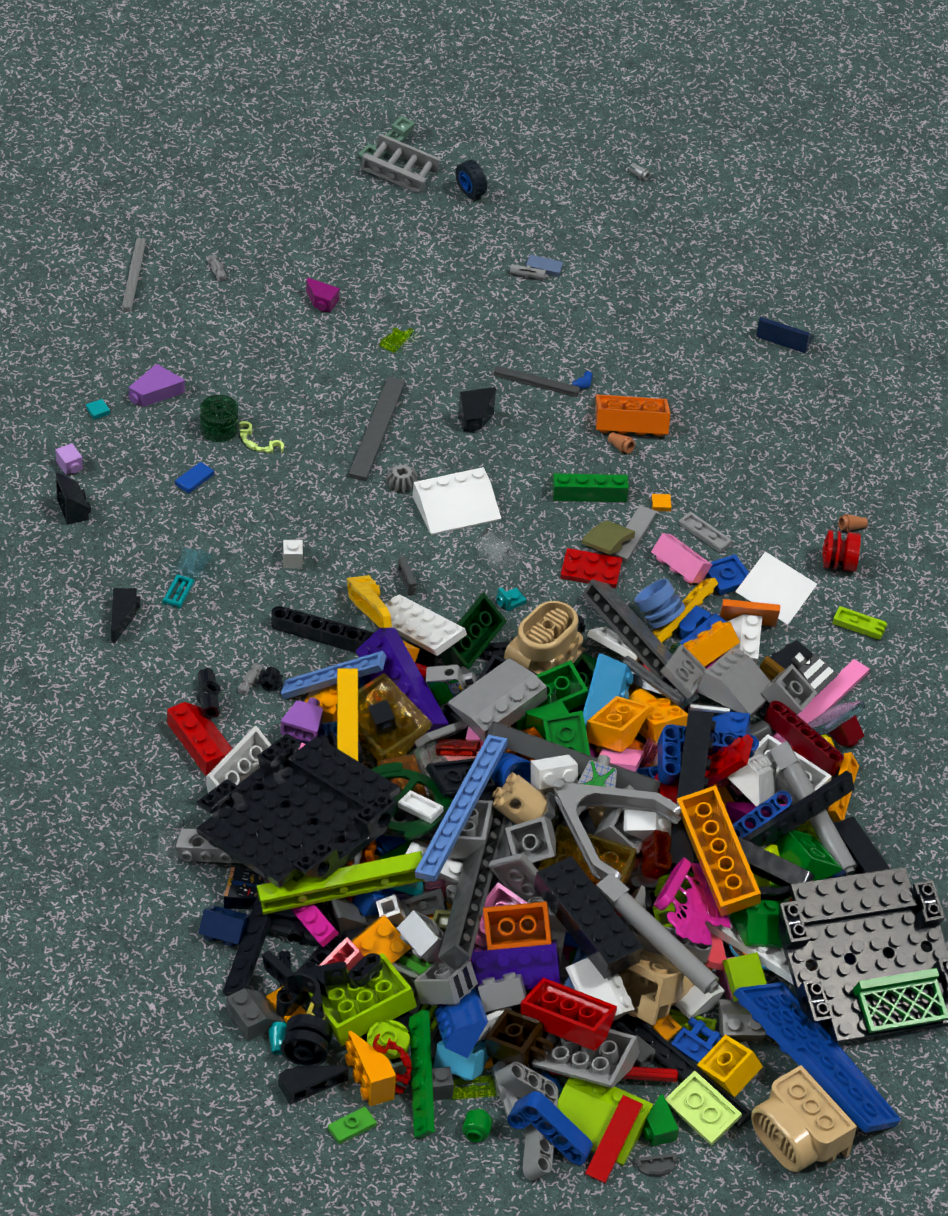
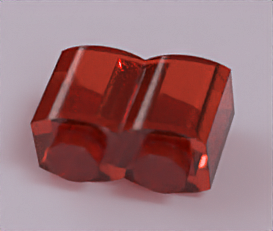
[641,829,672,880]

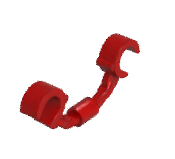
[372,1033,412,1094]

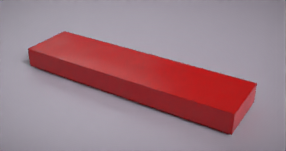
[585,1095,643,1184]

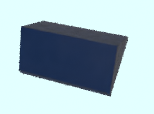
[756,317,814,353]

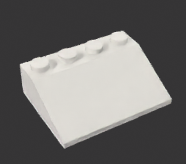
[413,467,501,535]

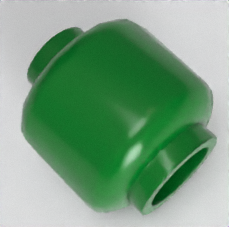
[462,1109,493,1143]

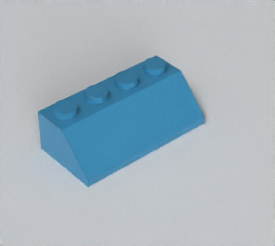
[583,654,633,732]

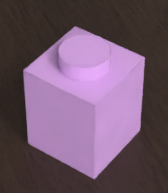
[55,443,83,475]

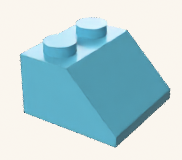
[433,1040,490,1081]

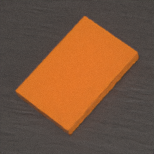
[719,599,780,627]

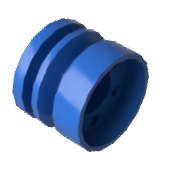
[491,753,531,792]

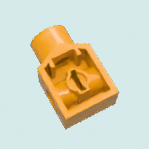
[628,689,688,746]

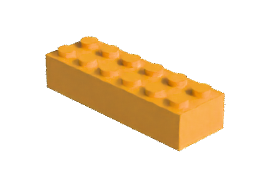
[677,785,761,917]

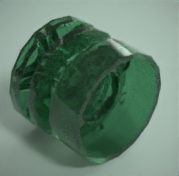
[200,395,238,442]

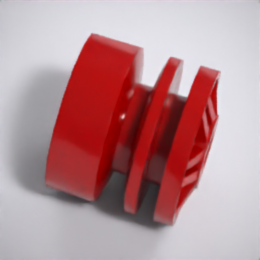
[822,530,861,572]

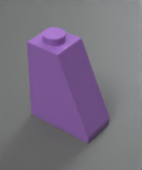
[129,364,185,407]

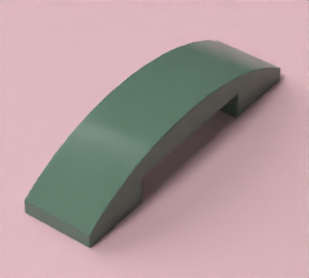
[358,115,415,159]

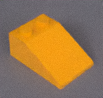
[587,696,651,752]

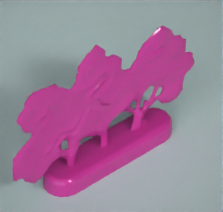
[654,857,731,945]

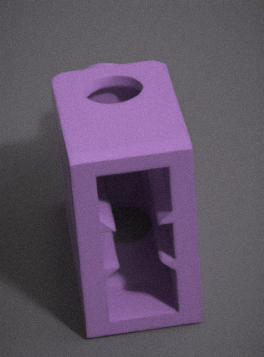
[281,698,323,742]

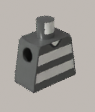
[791,652,838,695]

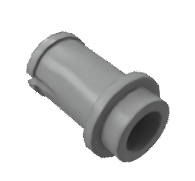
[628,163,651,181]

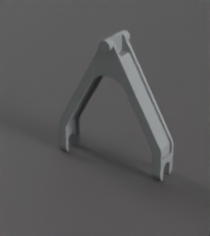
[554,779,682,881]

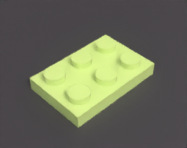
[665,1071,742,1146]

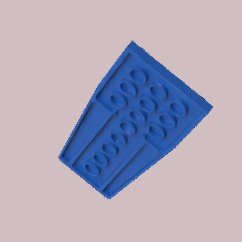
[733,982,901,1133]

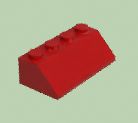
[167,702,232,776]
[521,977,617,1051]

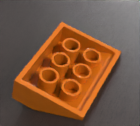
[595,394,670,436]

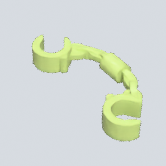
[239,421,284,453]

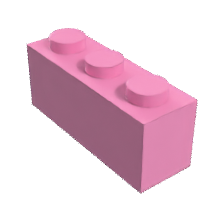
[651,533,712,584]

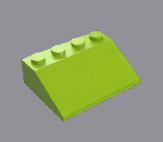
[308,953,417,1046]
[557,1077,653,1166]

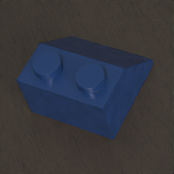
[198,905,250,946]

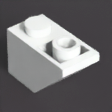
[675,985,725,1019]

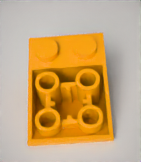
[345,1031,396,1106]

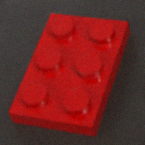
[560,548,622,589]
[705,734,753,788]

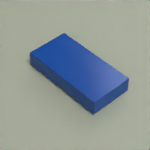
[175,462,214,494]

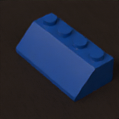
[435,988,488,1058]

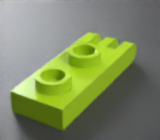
[832,606,887,639]

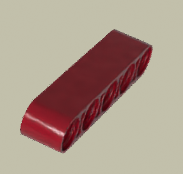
[764,701,844,776]

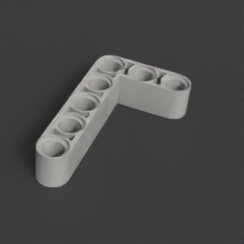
[497,1062,558,1181]

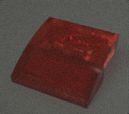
[436,739,482,756]

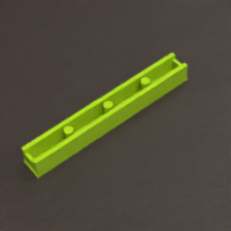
[257,851,425,915]

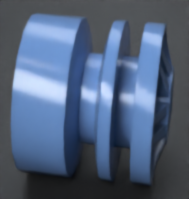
[634,578,685,628]

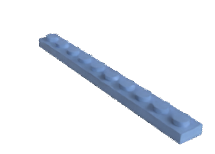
[415,735,508,882]

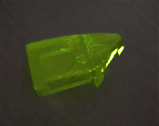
[379,328,413,353]

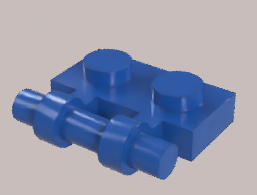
[671,1017,722,1064]

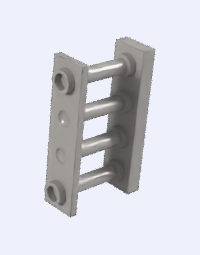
[361,133,440,194]

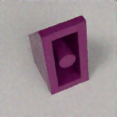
[306,277,340,313]

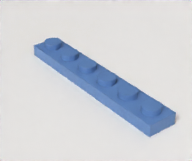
[281,651,386,699]

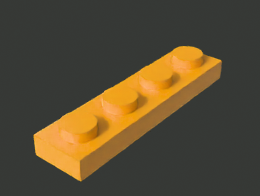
[828,752,859,823]

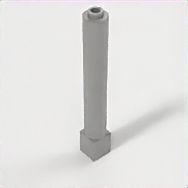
[769,741,857,876]
[596,873,719,994]

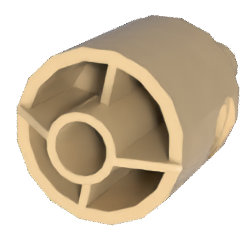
[492,773,547,825]

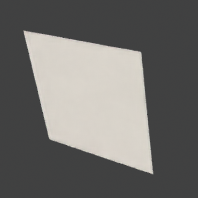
[735,552,817,624]

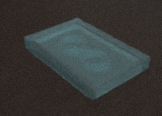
[807,701,866,734]

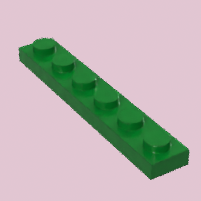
[409,1010,435,1139]

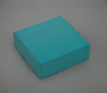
[86,399,110,420]

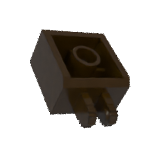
[485,1009,554,1067]

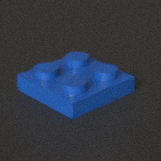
[706,554,749,595]

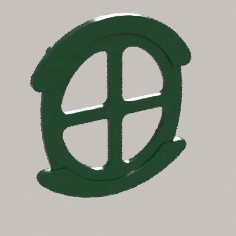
[371,762,453,840]

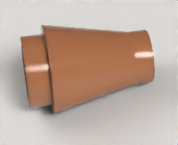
[608,432,635,454]
[839,514,868,532]

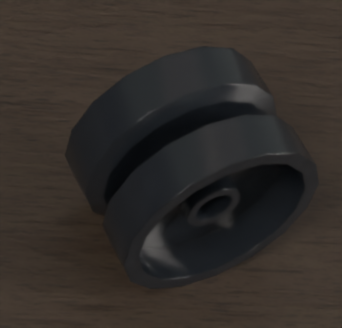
[280,1014,333,1066]

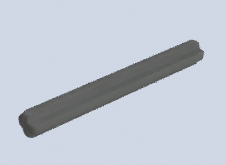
[493,366,580,397]

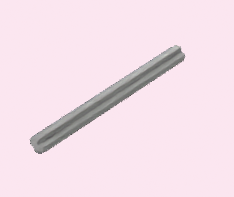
[122,238,146,312]

